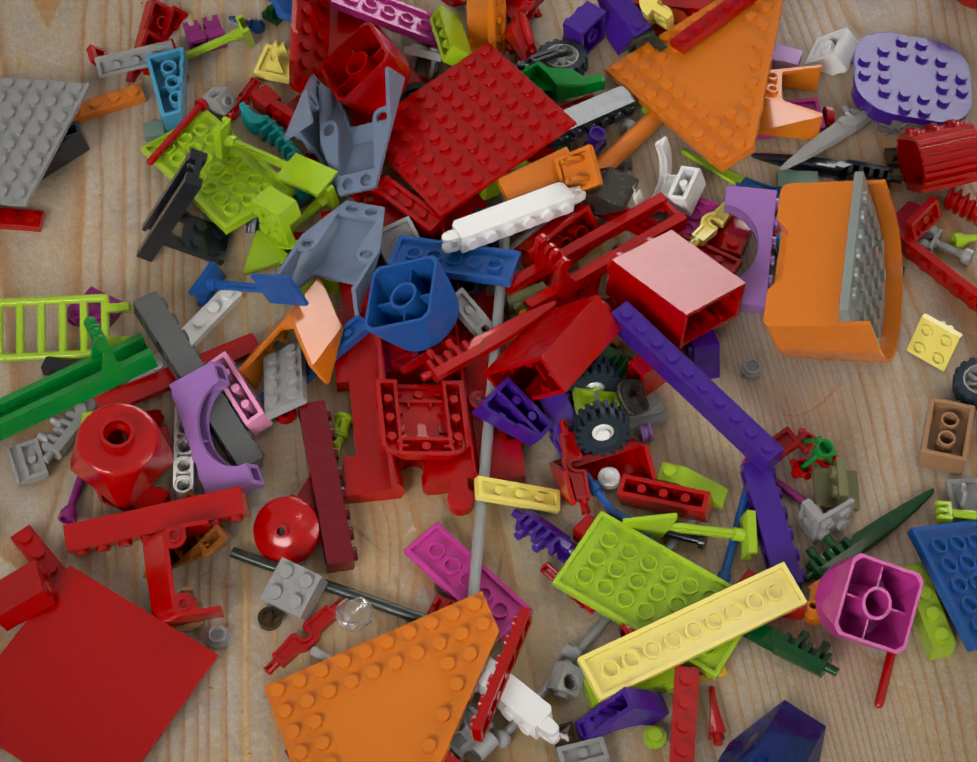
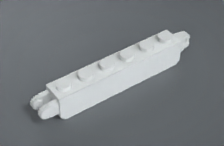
[441,182,586,254]
[475,658,561,745]

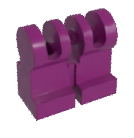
[182,14,228,53]

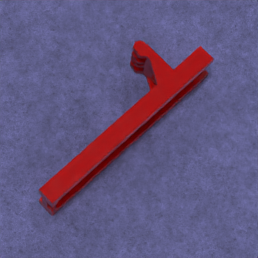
[506,192,687,312]

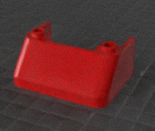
[549,438,657,506]
[143,519,224,626]

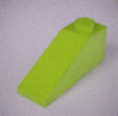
[656,462,729,509]

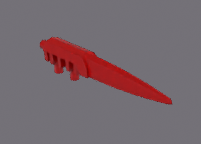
[420,300,557,383]

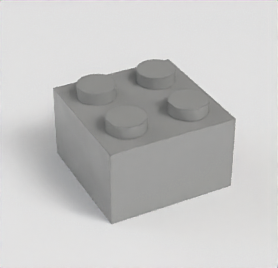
[260,557,328,622]

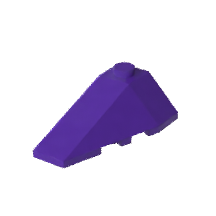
[597,0,651,55]

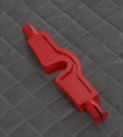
[558,419,591,515]
[263,598,346,675]

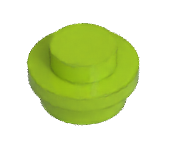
[643,725,667,749]

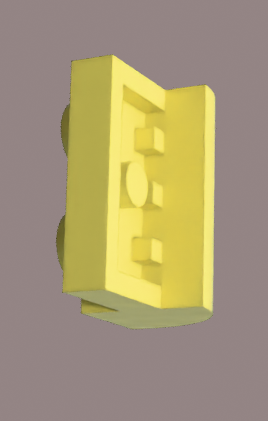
[639,0,675,30]

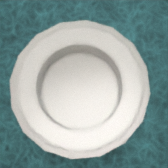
[598,467,621,490]

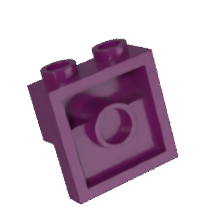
[67,286,123,328]

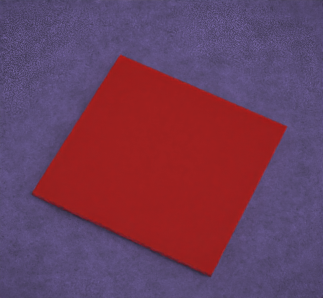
[372,42,577,219]
[0,565,219,762]

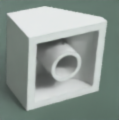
[804,27,859,76]

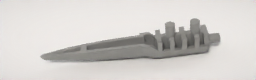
[780,105,874,170]
[37,388,113,464]

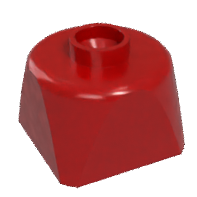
[320,22,410,115]
[70,403,173,508]

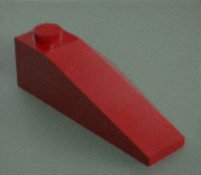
[706,216,752,260]

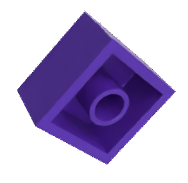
[562,0,606,55]

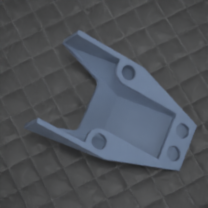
[319,67,405,197]
[284,74,337,192]
[276,200,385,316]

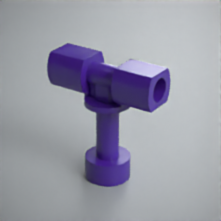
[583,126,607,155]

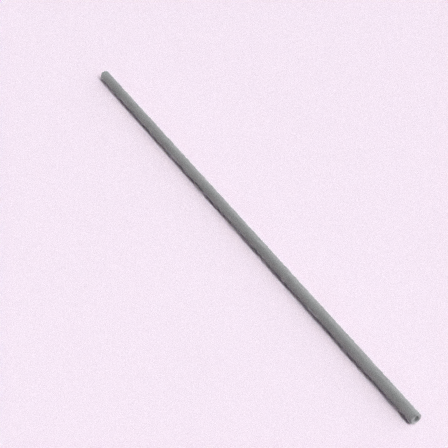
[468,167,516,597]

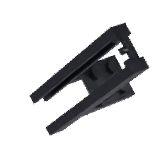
[136,148,230,266]

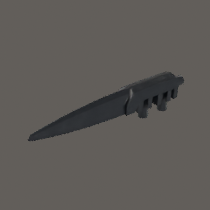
[751,153,903,189]

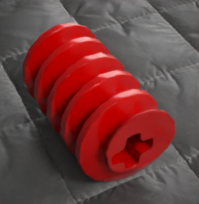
[944,186,977,226]

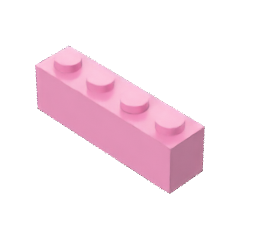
[207,351,274,436]

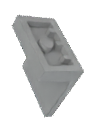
[796,498,855,545]

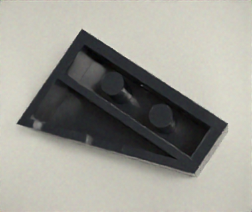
[42,120,90,180]

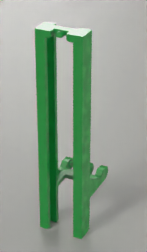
[0,316,158,441]

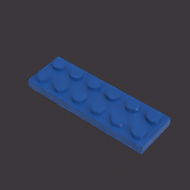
[387,235,522,287]

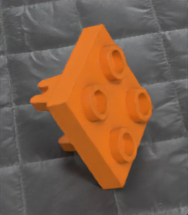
[554,144,604,192]

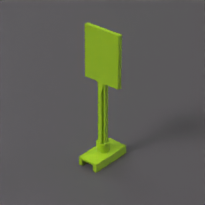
[213,116,338,197]

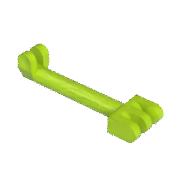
[934,501,977,524]

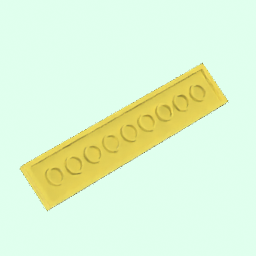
[577,562,807,703]

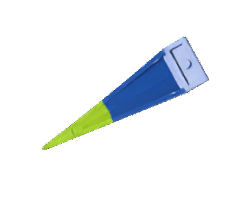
[681,148,781,198]

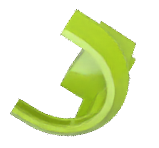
[251,185,302,250]

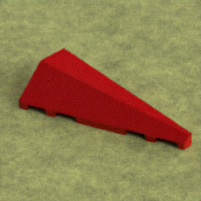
[125,0,188,83]

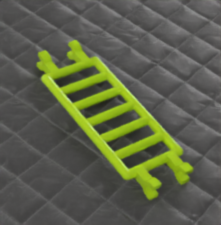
[0,294,132,362]

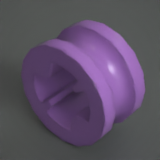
[638,423,654,443]

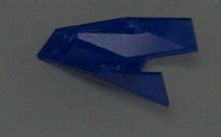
[717,700,826,762]

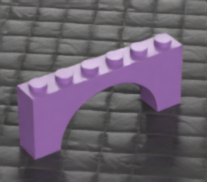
[723,185,779,314]
[169,361,265,495]

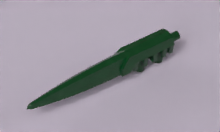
[805,488,934,583]
[743,624,840,678]

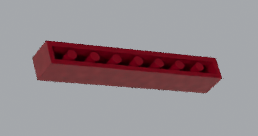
[298,400,358,574]

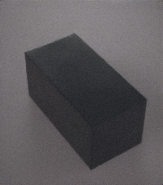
[41,357,71,376]

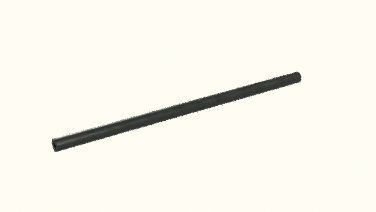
[230,547,426,622]

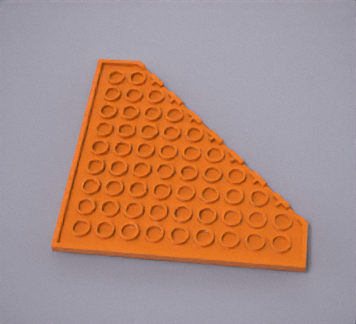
[605,0,785,172]
[264,591,501,762]

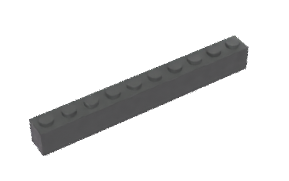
[133,291,265,469]

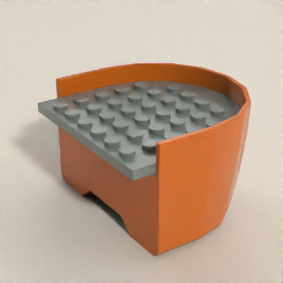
[763,171,903,363]

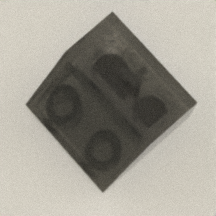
[581,167,639,216]

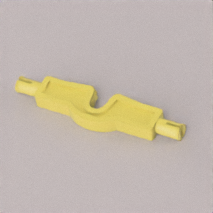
[690,202,733,247]

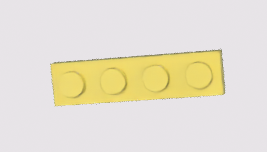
[474,476,561,514]

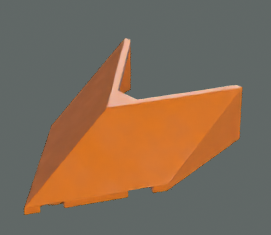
[238,278,344,388]

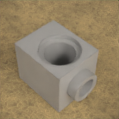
[202,86,237,115]
[546,661,585,700]

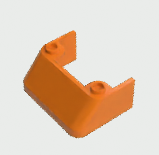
[446,0,507,65]

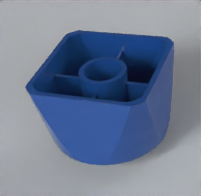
[364,255,459,352]

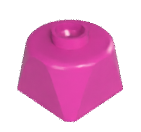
[815,553,924,654]

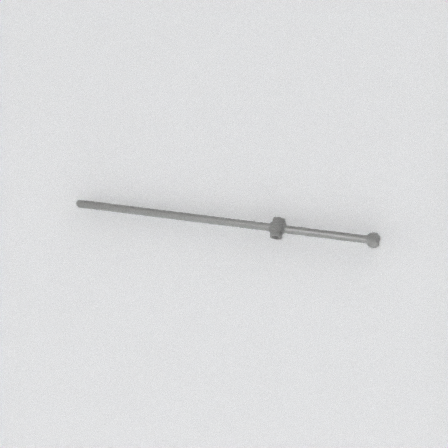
[493,519,698,749]

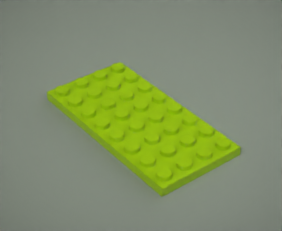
[140,110,295,234]
[552,510,744,680]

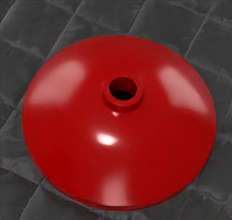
[253,496,320,564]

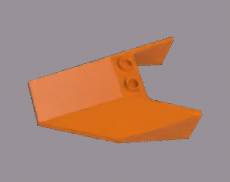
[758,65,823,140]

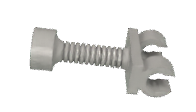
[918,225,975,266]

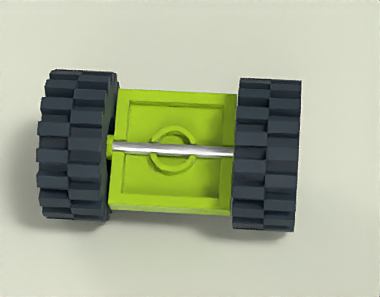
[568,356,631,457]

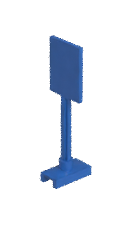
[188,262,309,307]

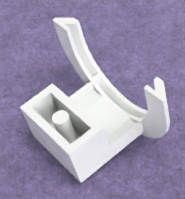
[631,137,706,216]

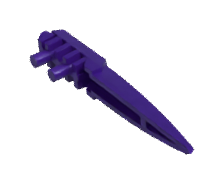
[511,508,577,564]

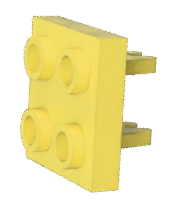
[253,40,290,84]
[906,314,963,372]

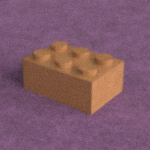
[917,397,975,475]

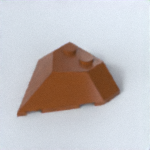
[143,489,233,579]

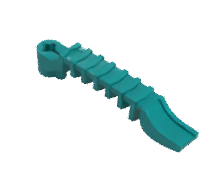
[239,102,315,206]

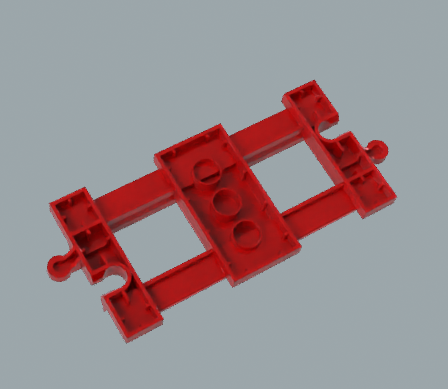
[321,175,525,516]

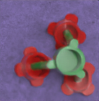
[789,428,838,480]

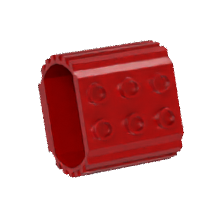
[896,119,977,194]

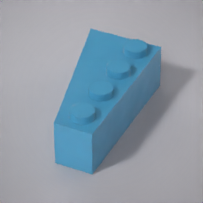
[145,46,188,131]

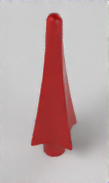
[708,685,726,746]

